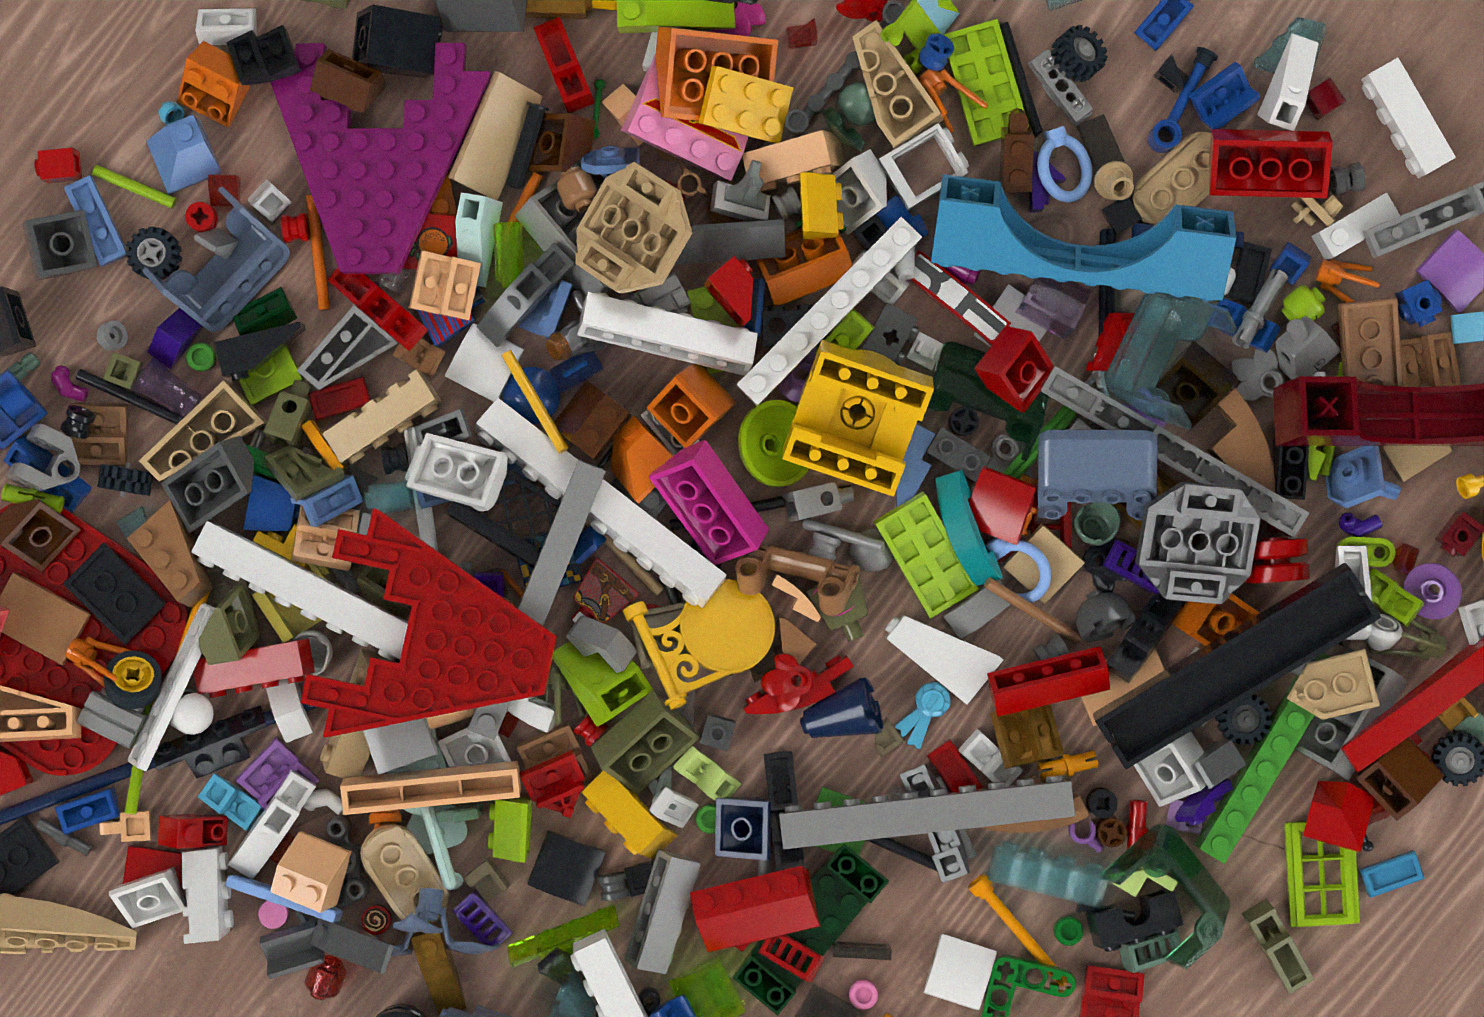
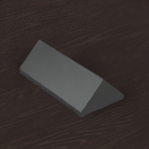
[675,219,786,264]

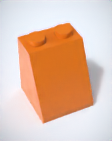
[646,364,737,448]

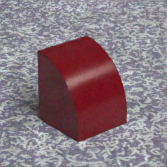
[1306,77,1346,120]

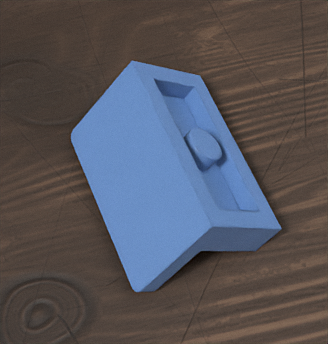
[290,474,363,527]

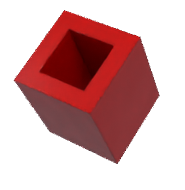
[34,147,82,184]

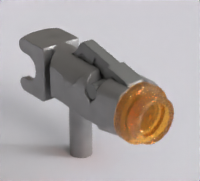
[546,290,623,361]

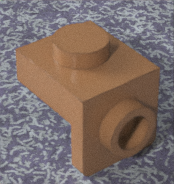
[393,338,445,376]

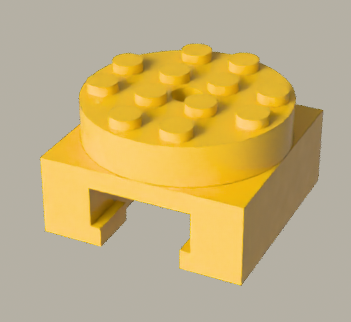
[782,340,934,497]

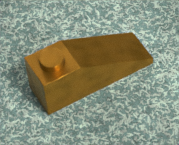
[411,925,467,1015]

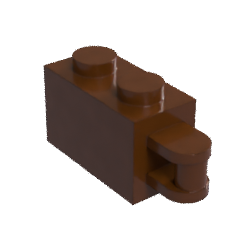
[999,108,1034,192]

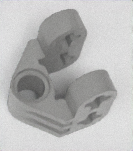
[6,424,80,491]

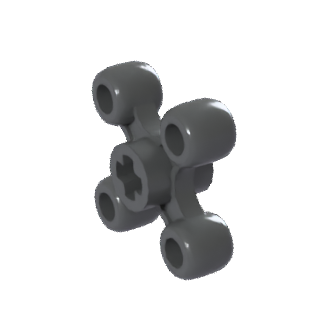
[326,815,370,901]

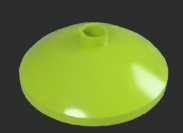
[738,400,809,487]

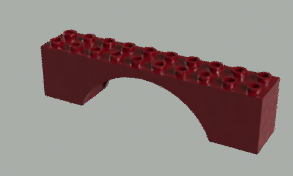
[1273,376,1484,446]

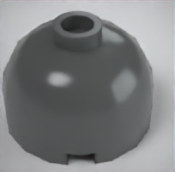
[1076,590,1136,642]

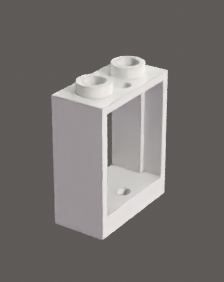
[878,123,969,211]

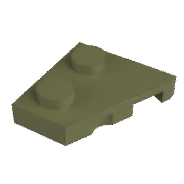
[264,445,344,502]

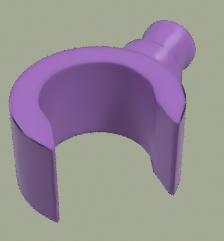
[1068,820,1104,853]

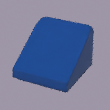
[876,194,912,230]
[1269,242,1311,285]
[574,525,607,565]

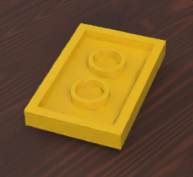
[698,66,794,144]

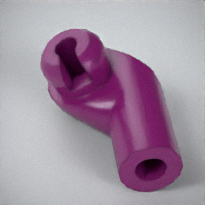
[51,365,89,402]

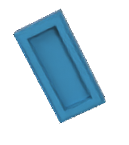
[1359,850,1425,898]

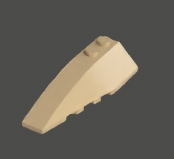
[0,893,137,954]

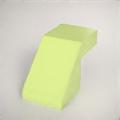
[673,745,741,801]
[1106,863,1178,897]

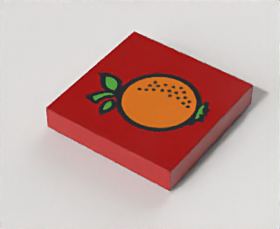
[403,212,458,270]

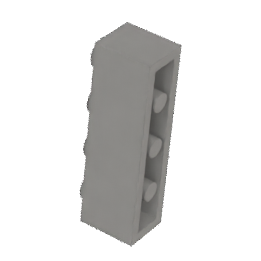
[624,849,701,974]

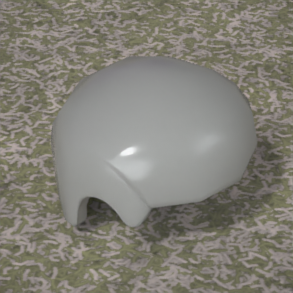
[849,528,894,572]

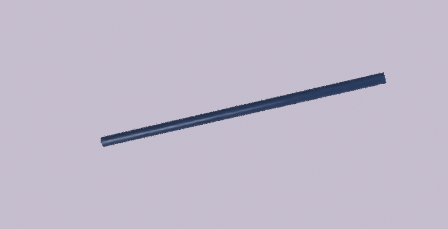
[0,681,348,825]

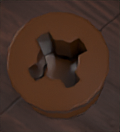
[1096,816,1127,847]

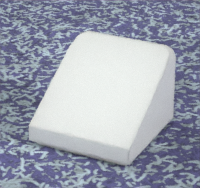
[248,179,291,223]

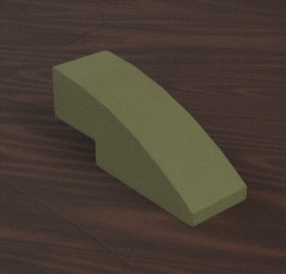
[1241,899,1314,994]

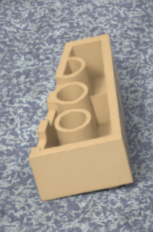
[322,369,442,465]
[139,380,268,482]
[320,648,395,778]

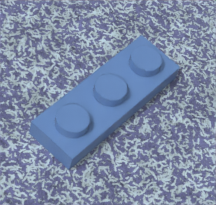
[64,175,127,267]

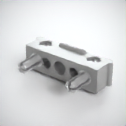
[1027,49,1093,127]

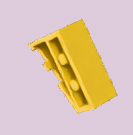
[581,770,678,860]

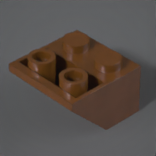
[310,49,386,113]
[1356,737,1445,821]

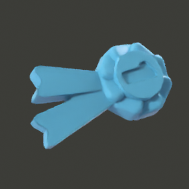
[895,682,951,749]

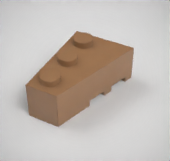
[127,500,213,608]

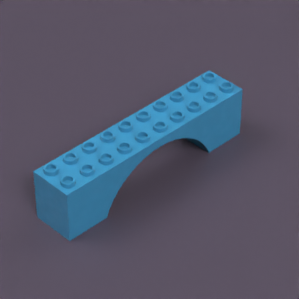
[931,174,1236,301]

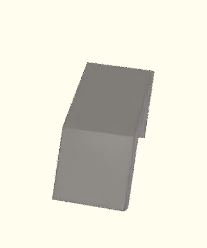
[943,579,1011,639]
[566,615,638,673]

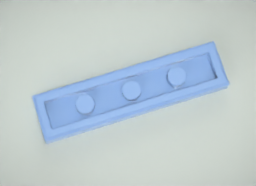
[225,874,343,923]

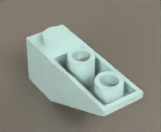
[455,192,503,287]

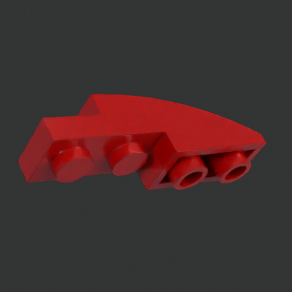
[743,654,854,715]

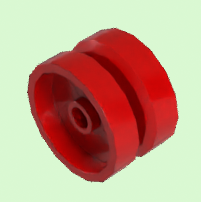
[1245,537,1310,583]

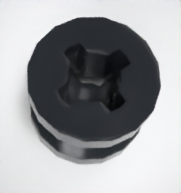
[60,405,96,439]
[948,407,979,436]
[381,443,409,475]
[1086,787,1118,818]

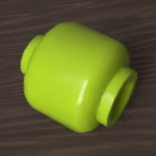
[1281,285,1326,322]

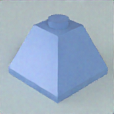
[146,114,222,195]

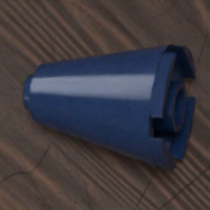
[800,677,884,738]

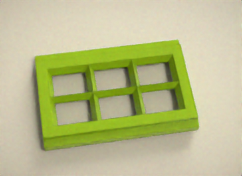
[1284,821,1360,927]

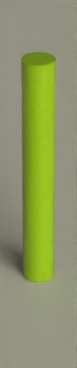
[92,165,177,209]

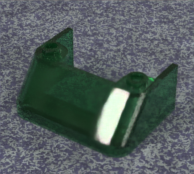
[917,341,1049,461]
[1100,824,1230,970]

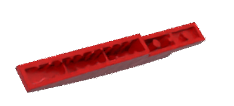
[1340,637,1484,772]

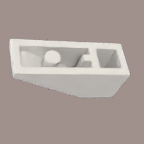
[1311,192,1400,260]

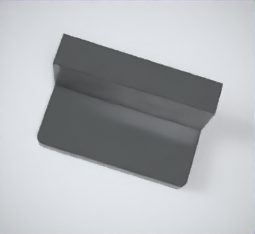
[260,920,325,979]

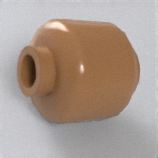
[557,167,598,213]

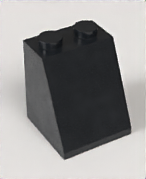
[352,4,443,78]

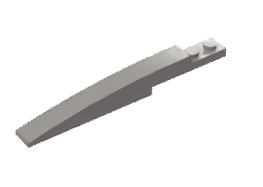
[1363,181,1484,259]
[1041,366,1309,538]
[468,459,606,740]

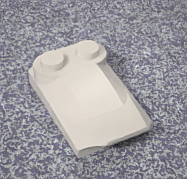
[405,433,508,511]

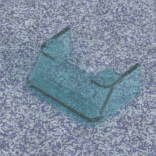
[1105,292,1237,430]

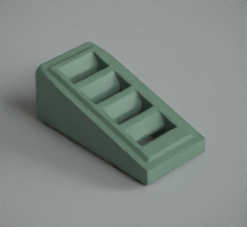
[1119,928,1184,973]

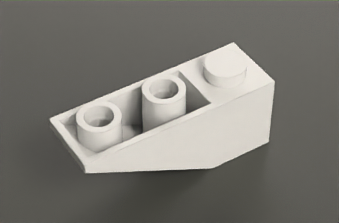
[1257,33,1318,131]

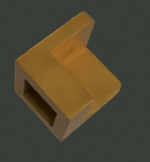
[1436,697,1479,731]

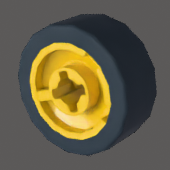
[104,650,162,709]

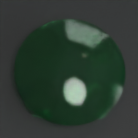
[821,106,865,151]

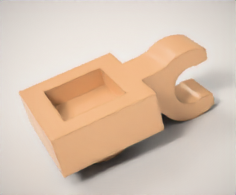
[99,810,152,842]

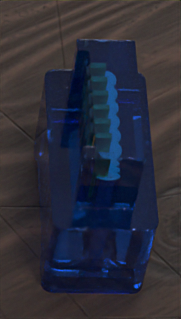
[549,352,604,394]

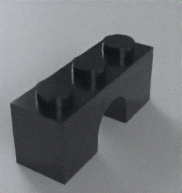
[1085,889,1183,952]

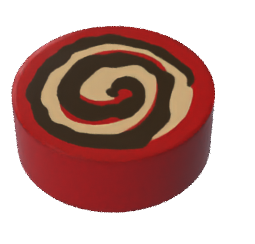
[361,904,392,935]

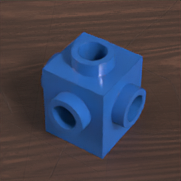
[1395,279,1442,327]

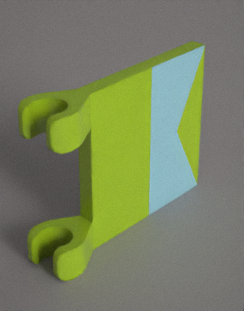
[880,0,960,73]

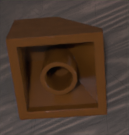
[527,113,595,172]
[0,499,81,572]

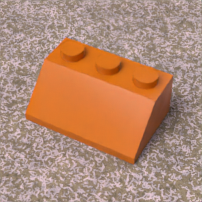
[755,228,853,306]

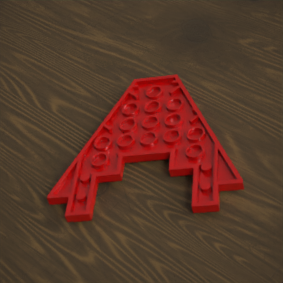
[300,508,558,737]

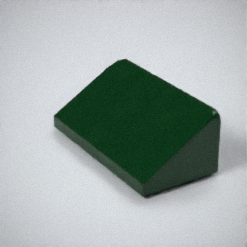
[233,286,297,336]

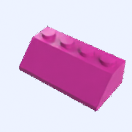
[649,439,769,565]

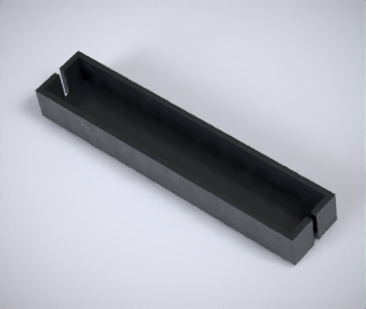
[1093,563,1381,769]

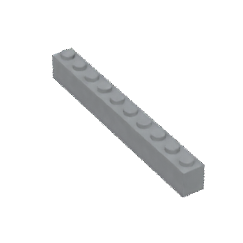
[779,775,1075,849]

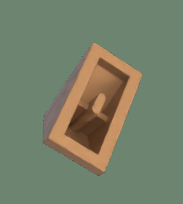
[779,617,817,665]

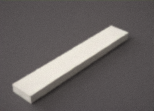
[127,603,215,771]

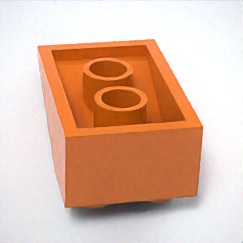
[1172,593,1260,646]

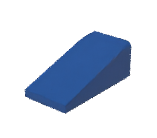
[1134,0,1194,51]

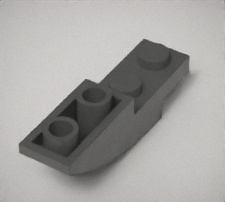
[477,243,576,347]

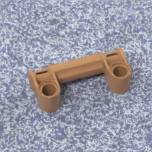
[735,545,860,616]

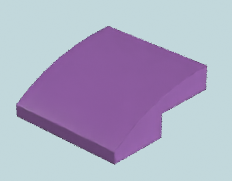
[1415,229,1484,313]
[236,737,319,809]

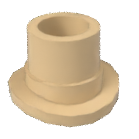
[1094,161,1134,200]

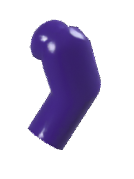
[1339,513,1383,537]

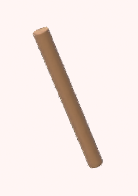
[984,577,1081,644]

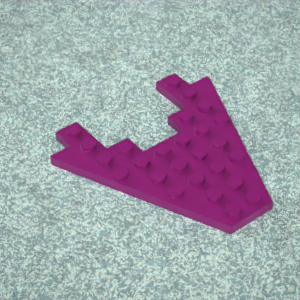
[270,43,492,274]

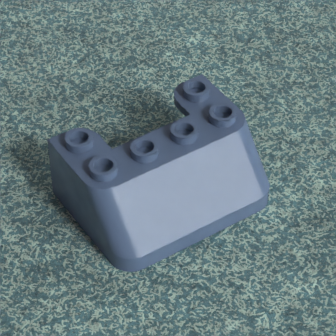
[1038,430,1157,520]

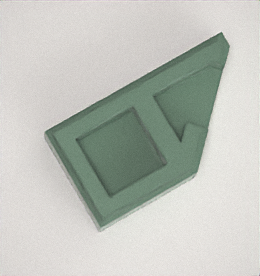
[436,803,484,823]

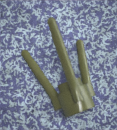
[1369,619,1447,661]
[538,666,585,733]

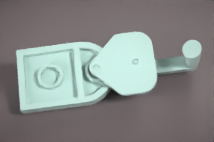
[387,729,467,890]

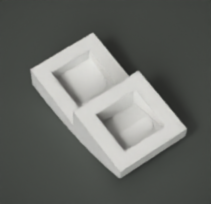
[958,729,1023,786]

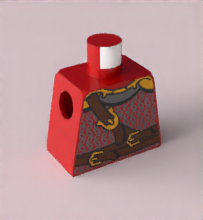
[571,558,640,624]

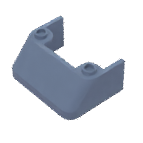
[142,186,290,332]

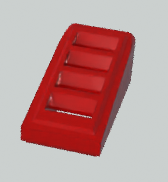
[758,935,825,982]

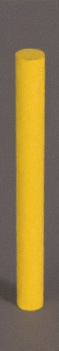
[501,350,569,454]

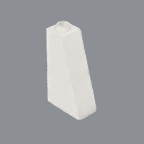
[885,615,1004,704]

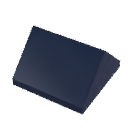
[715,797,771,860]

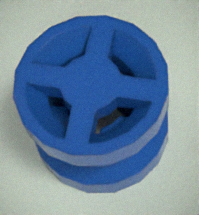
[919,33,954,71]

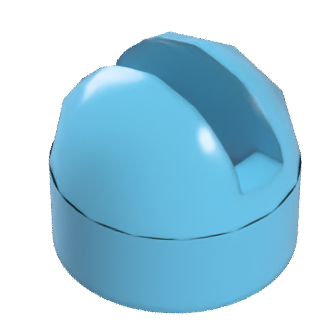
[158,101,184,125]

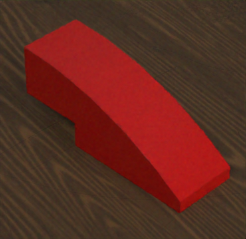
[533,17,595,113]

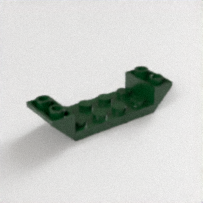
[733,843,889,1016]

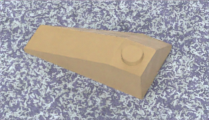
[852,20,943,148]

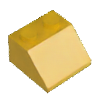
[800,172,844,239]

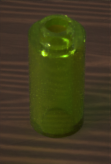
[493,222,524,289]

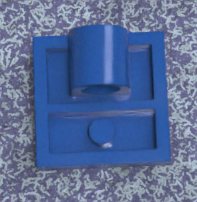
[0,369,48,450]

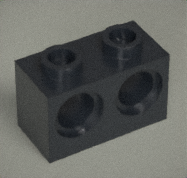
[762,305,820,348]

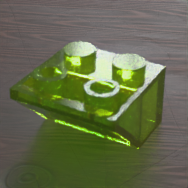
[668,954,746,1017]

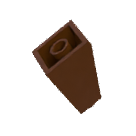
[554,380,632,461]

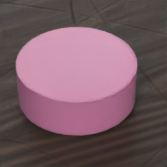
[258,901,289,929]
[849,979,878,1010]

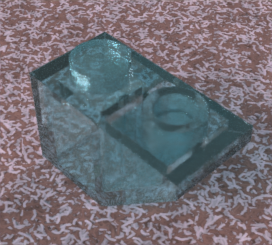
[364,481,414,514]
[549,974,596,1017]

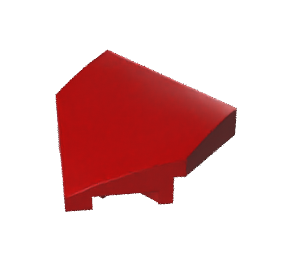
[519,749,585,818]

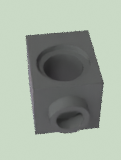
[700,713,736,751]

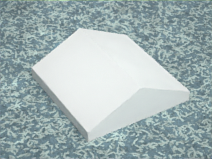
[437,727,511,767]

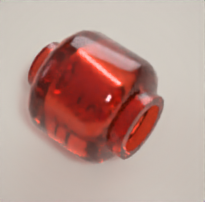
[304,955,347,1000]

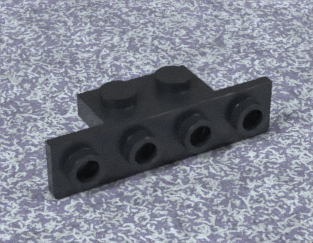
[154,705,266,779]

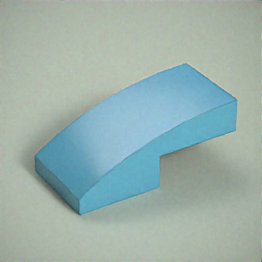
[198,773,265,831]

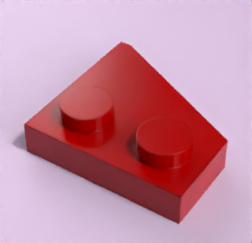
[1086,313,1139,371]

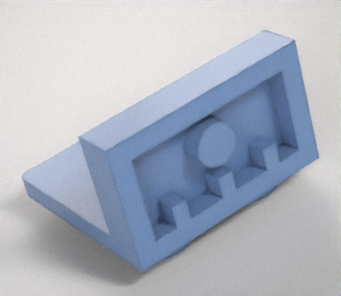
[516,267,574,341]

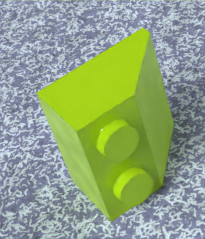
[488,797,532,863]

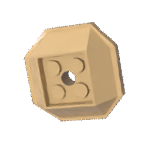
[575,162,692,294]

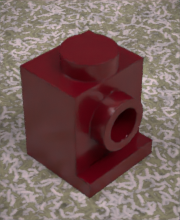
[1435,511,1484,558]

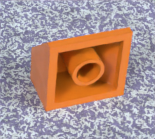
[611,416,674,504]

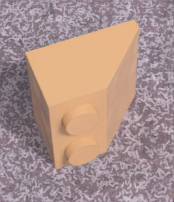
[270,831,352,913]

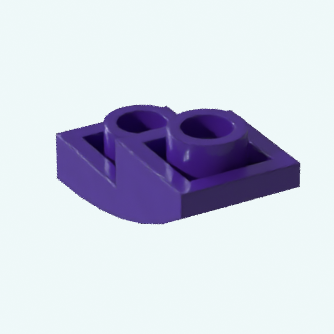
[1175,779,1233,825]

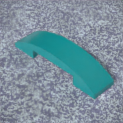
[935,469,1003,586]

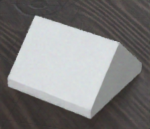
[109,867,187,928]

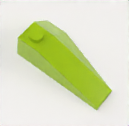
[616,0,735,34]

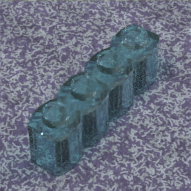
[987,841,1109,908]

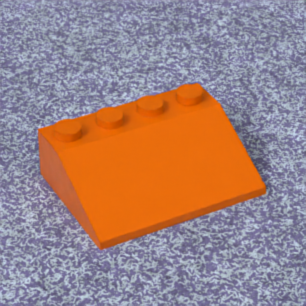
[655,27,778,121]

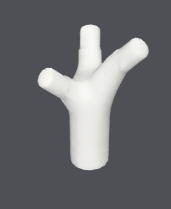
[1085,353,1110,397]

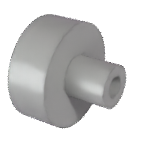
[97,321,128,351]

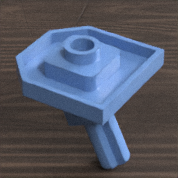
[581,146,640,180]
[1325,446,1401,508]

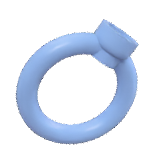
[1037,126,1093,203]
[985,537,1051,603]

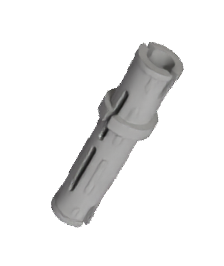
[1232,269,1288,349]

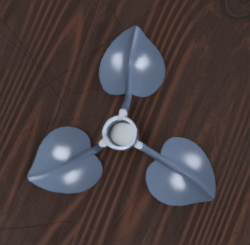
[391,888,500,956]

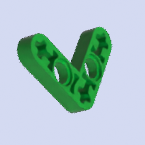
[982,955,1076,1017]

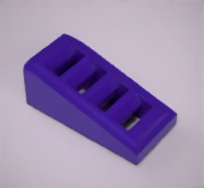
[1103,540,1158,593]
[452,889,513,952]

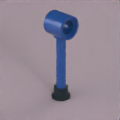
[1148,47,1218,153]

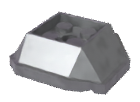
[1135,482,1260,604]

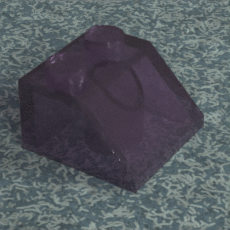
[1015,277,1091,340]

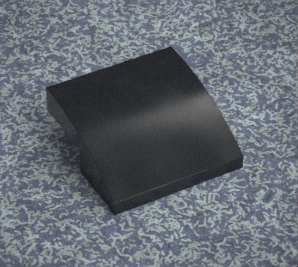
[226,25,302,85]
[527,830,606,906]

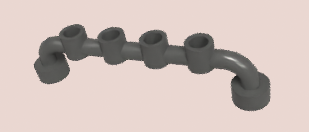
[785,1,905,134]

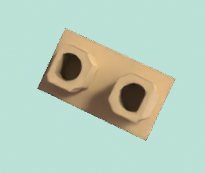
[1291,195,1343,227]

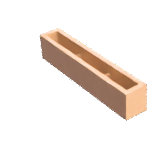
[340,761,521,815]

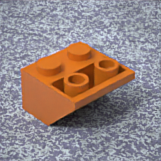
[177,41,250,128]

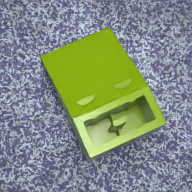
[553,641,653,727]

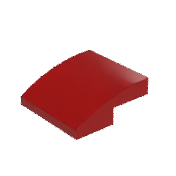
[969,466,1038,545]
[1079,965,1145,1017]

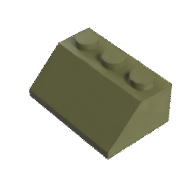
[591,690,700,795]

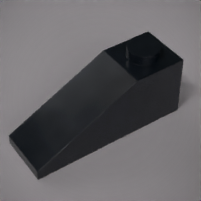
[214,322,306,381]

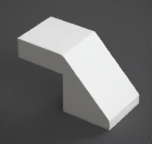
[266,679,313,743]

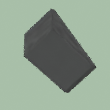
[414,409,472,445]
[1194,740,1246,789]

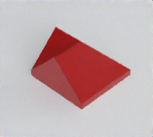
[1303,781,1375,853]

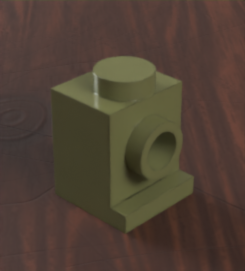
[103,352,144,390]

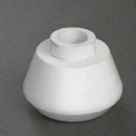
[1365,614,1403,651]

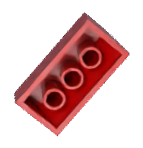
[1209,129,1333,198]
[690,866,820,953]

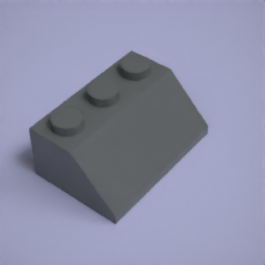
[435,0,527,32]
[161,436,254,533]

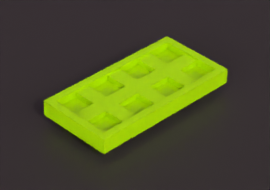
[943,19,1029,147]
[873,491,979,619]

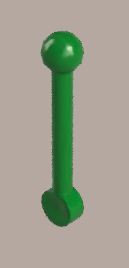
[593,79,606,139]

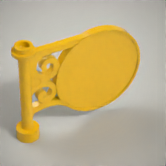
[623,579,775,710]

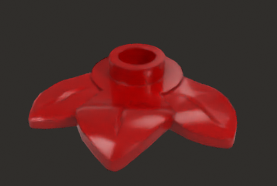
[836,0,888,22]
[760,654,815,712]

